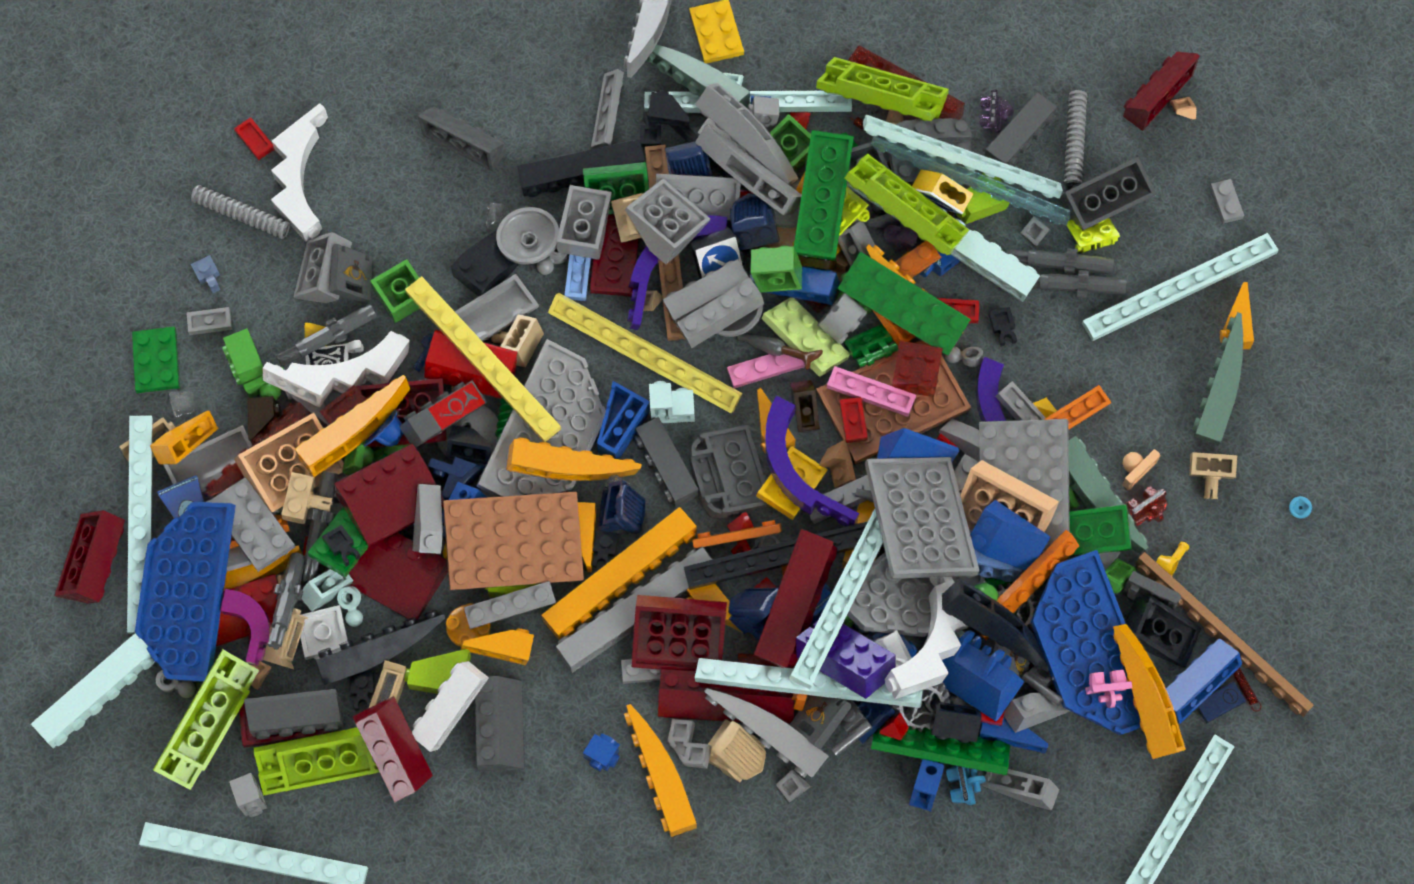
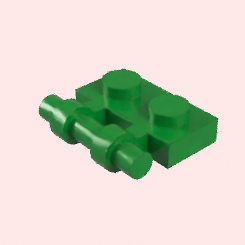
[844,324,899,368]

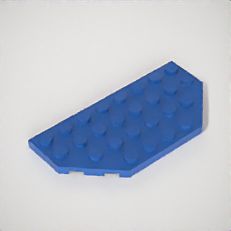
[135,502,236,682]
[1031,550,1141,735]

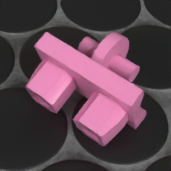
[1085,670,1132,708]

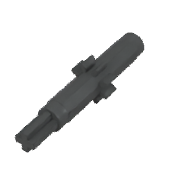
[1007,248,1115,275]
[1033,270,1127,297]
[276,304,377,367]
[301,471,338,582]
[268,553,306,650]

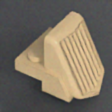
[611,193,644,242]
[708,719,766,783]

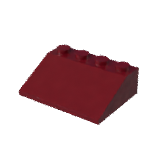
[356,378,447,448]
[334,443,444,547]
[349,532,448,620]
[631,595,727,671]

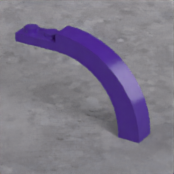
[627,216,728,330]
[976,357,1006,422]
[765,396,859,527]

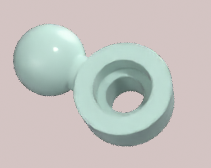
[337,586,363,627]

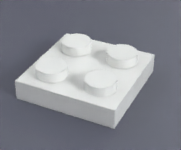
[297,605,348,660]

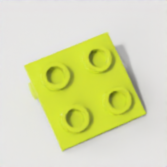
[839,186,870,236]
[1065,218,1120,253]

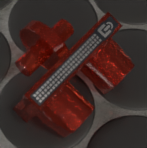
[1127,486,1168,526]

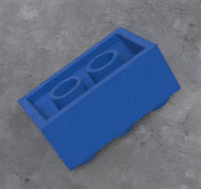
[877,428,959,462]

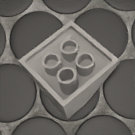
[625,179,711,264]

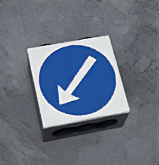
[690,228,745,279]

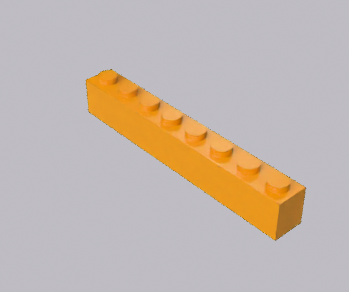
[542,507,697,640]

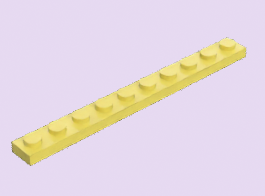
[405,276,561,442]
[548,293,743,413]

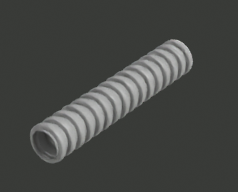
[1063,90,1087,188]
[191,185,290,239]

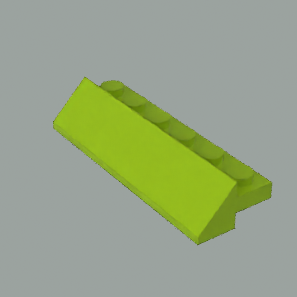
[816,57,949,121]
[844,154,970,256]
[153,649,259,790]
[254,728,380,796]

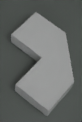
[668,719,711,769]

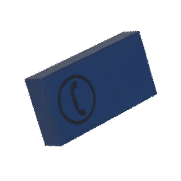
[1197,682,1246,724]

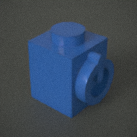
[583,733,620,771]

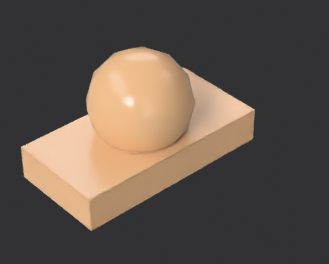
[1122,449,1160,490]

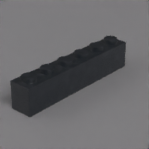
[517,139,645,197]

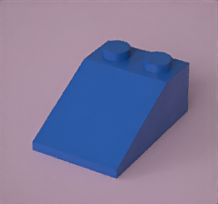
[970,500,1051,571]

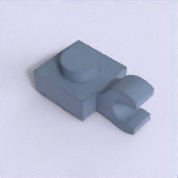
[191,255,220,293]

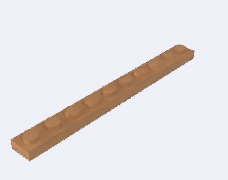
[645,145,685,341]
[1135,552,1314,717]

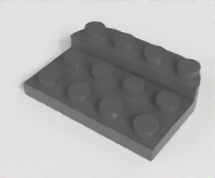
[887,118,977,185]
[689,425,771,519]

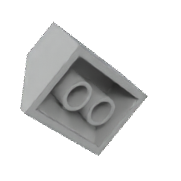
[294,232,352,303]

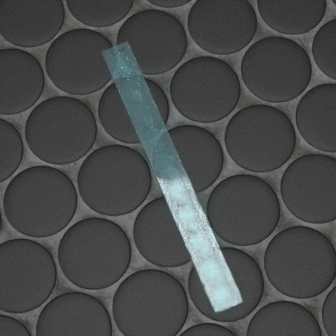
[870,135,1070,225]

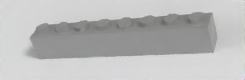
[556,547,712,673]

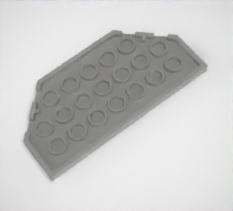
[476,339,606,497]
[847,552,985,637]

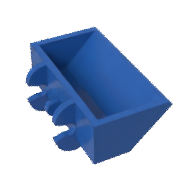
[942,630,1024,721]

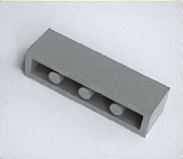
[663,259,749,328]
[677,278,764,349]

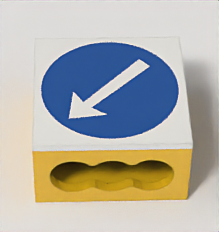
[912,169,973,214]

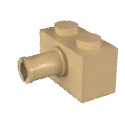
[491,314,544,367]
[1189,452,1237,499]
[281,472,333,524]

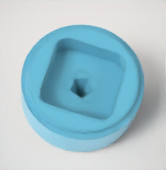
[1289,496,1312,519]

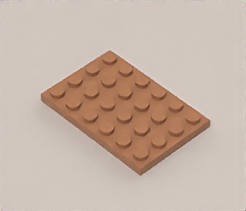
[816,340,971,464]
[443,492,584,590]

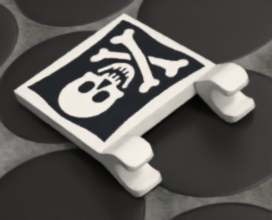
[306,340,366,384]

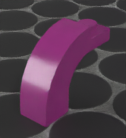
[220,589,272,666]

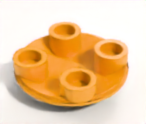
[446,603,491,647]

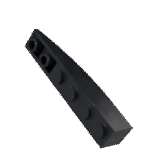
[942,578,1049,672]
[314,610,445,685]

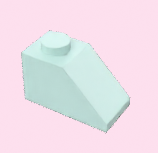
[302,569,354,612]

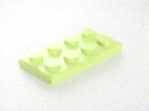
[761,297,850,377]

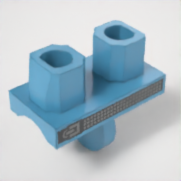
[946,766,986,805]

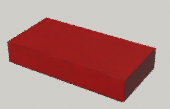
[234,117,275,161]

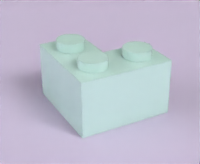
[649,381,695,423]

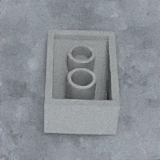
[556,185,612,260]

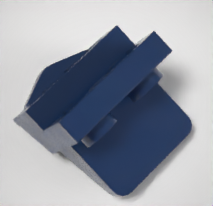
[665,141,713,177]
[730,193,780,251]
[428,457,486,500]
[596,480,646,534]
[728,588,779,640]

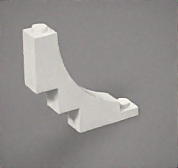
[271,103,328,242]
[263,331,410,407]
[884,577,968,699]

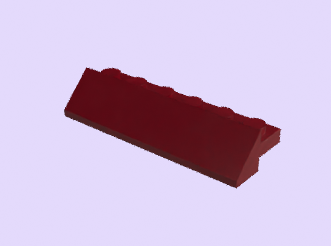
[754,529,838,669]
[658,669,795,724]

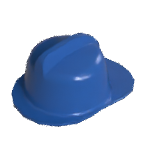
[363,410,403,447]

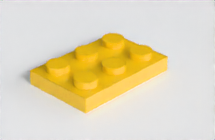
[689,0,744,64]
[756,446,828,520]

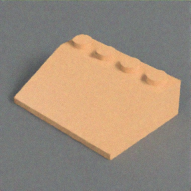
[234,413,344,513]
[960,460,1059,533]

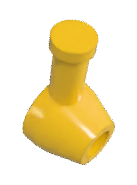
[1156,542,1190,576]

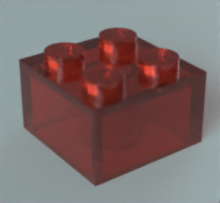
[892,341,943,397]

